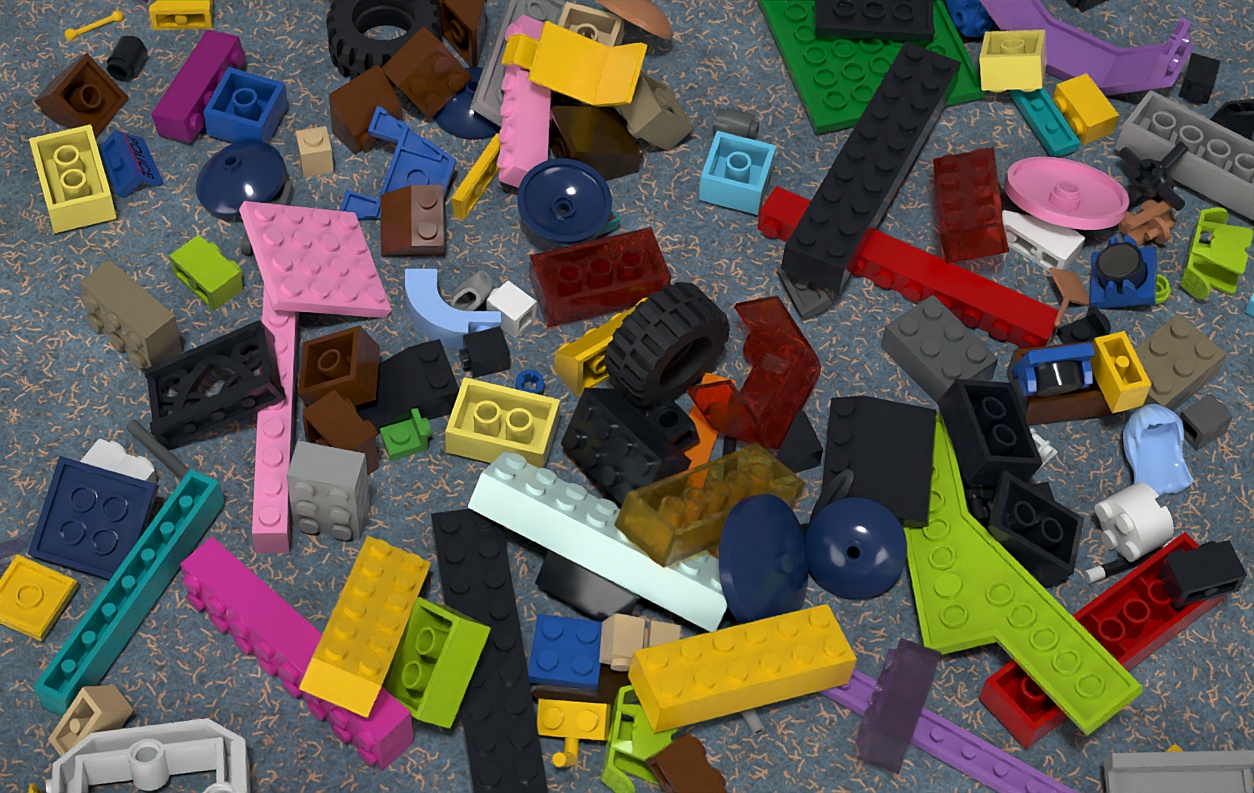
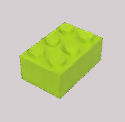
[382,597,491,729]

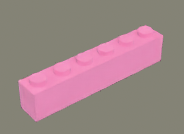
[497,15,551,188]

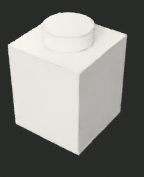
[486,280,537,338]

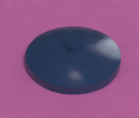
[719,494,809,625]

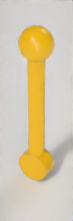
[64,10,123,41]

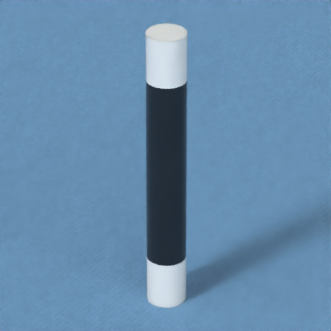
[1084,539,1174,584]

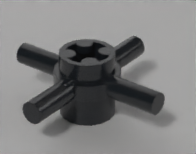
[1119,141,1189,211]

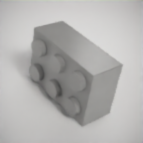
[286,441,370,540]

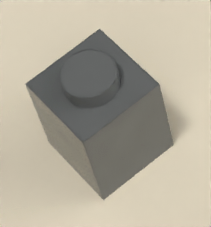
[1180,394,1233,451]

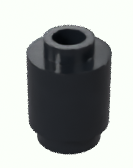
[107,36,147,81]

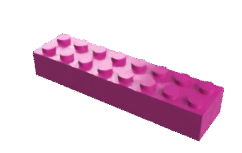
[180,537,413,771]

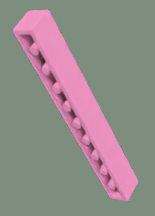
[252,284,299,553]

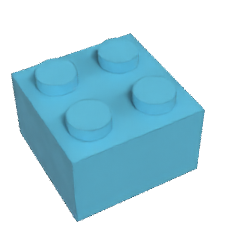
[698,131,776,215]

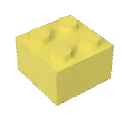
[980,30,1047,93]

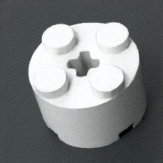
[1095,482,1174,562]

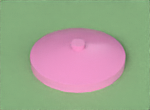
[1005,157,1129,230]

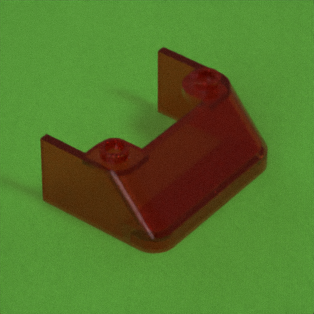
[686,295,821,451]

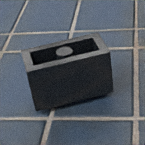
[1158,540,1247,609]

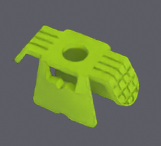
[1180,207,1254,299]
[601,685,677,793]

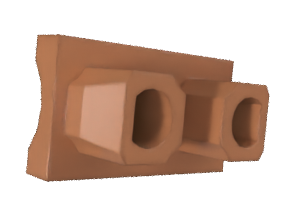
[1118,199,1174,246]

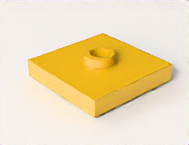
[0,554,79,642]

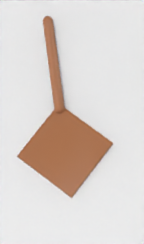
[1049,267,1091,327]

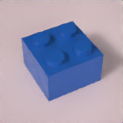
[204,67,288,144]

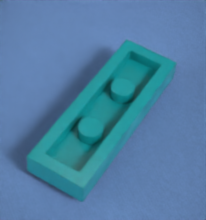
[1009,87,1080,157]

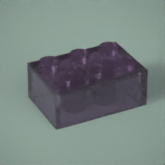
[855,638,942,774]

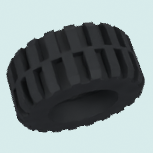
[326,0,442,88]
[604,282,730,408]

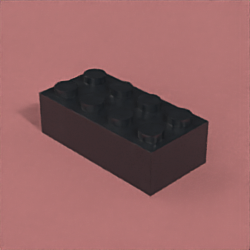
[561,387,692,518]

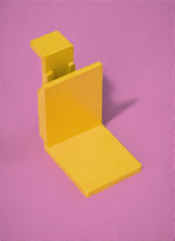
[501,21,647,107]

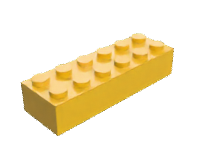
[299,535,431,717]
[628,604,857,733]

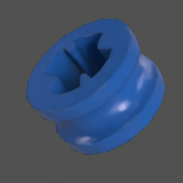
[515,370,545,395]

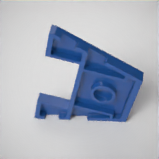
[339,106,457,220]

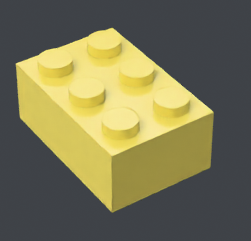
[29,124,117,233]
[445,377,560,468]

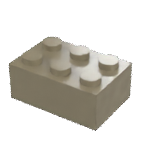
[79,260,183,369]
[1133,313,1227,411]

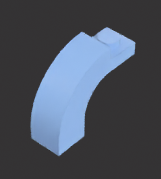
[405,269,501,349]

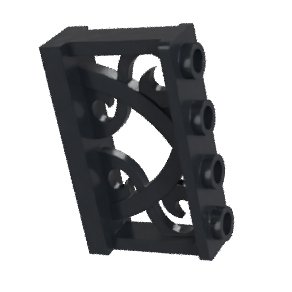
[144,320,286,449]

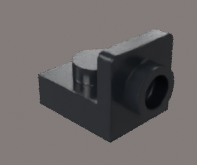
[1056,305,1111,344]

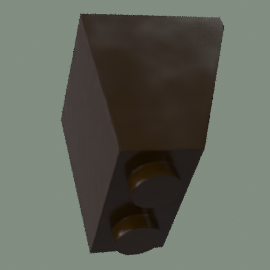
[549,106,643,181]

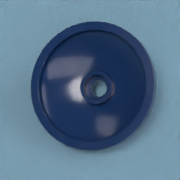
[432,67,502,140]
[196,141,286,217]
[517,158,612,244]
[805,497,908,599]

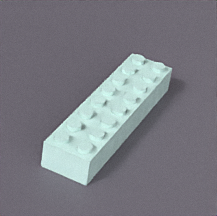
[468,451,730,632]

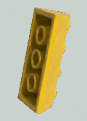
[554,298,648,397]

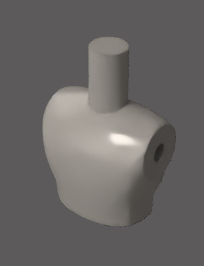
[451,270,493,311]

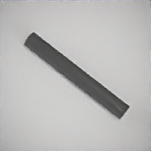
[126,419,189,480]

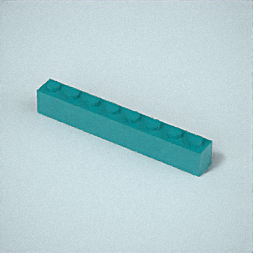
[33,469,225,717]

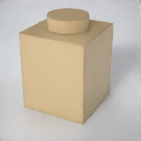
[295,126,334,177]

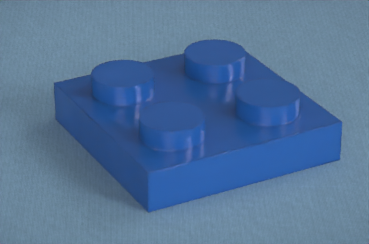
[528,614,602,691]

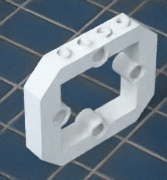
[46,718,251,793]

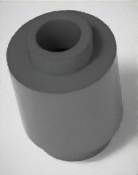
[712,107,760,140]

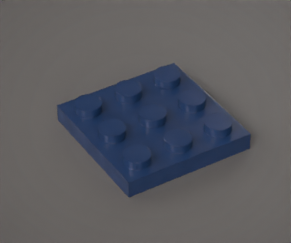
[27,456,159,579]

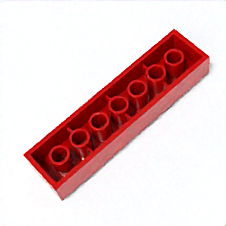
[979,532,1226,750]

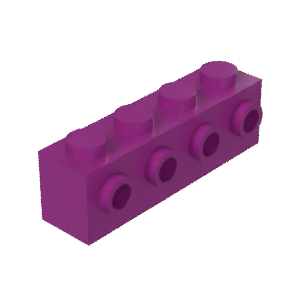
[151,29,246,143]

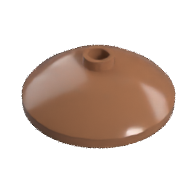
[596,0,674,40]

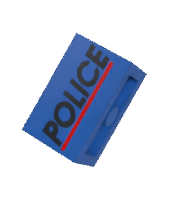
[98,130,164,198]

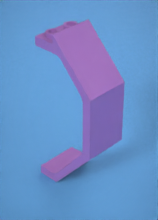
[979,0,1194,96]

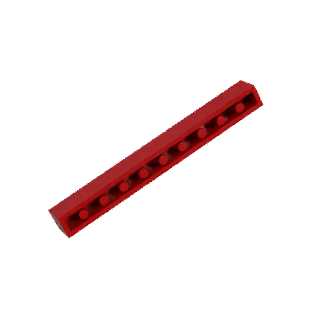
[757,185,1059,349]

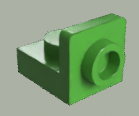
[379,408,432,461]

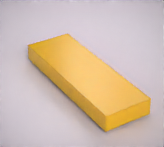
[451,133,501,220]

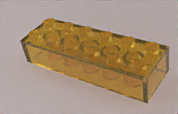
[614,443,806,568]

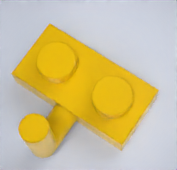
[537,699,611,767]

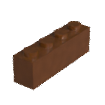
[645,732,728,793]

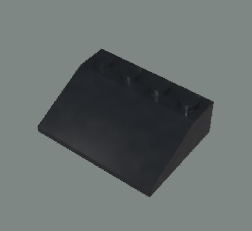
[822,396,937,528]

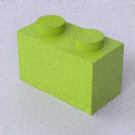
[169,234,243,311]

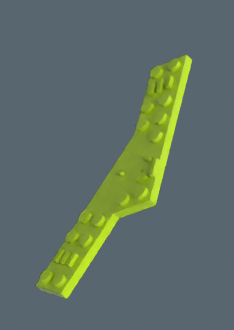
[903,412,1143,736]

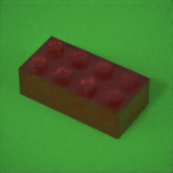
[933,147,1009,264]
[529,227,671,328]

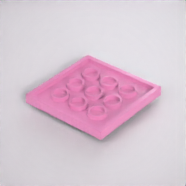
[239,201,391,318]

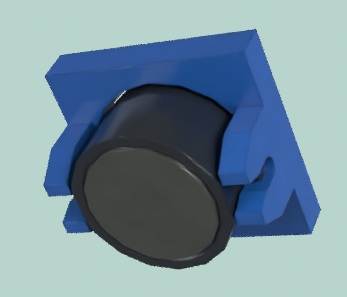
[1090,235,1157,309]
[1011,343,1095,397]

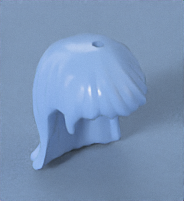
[1123,404,1194,496]

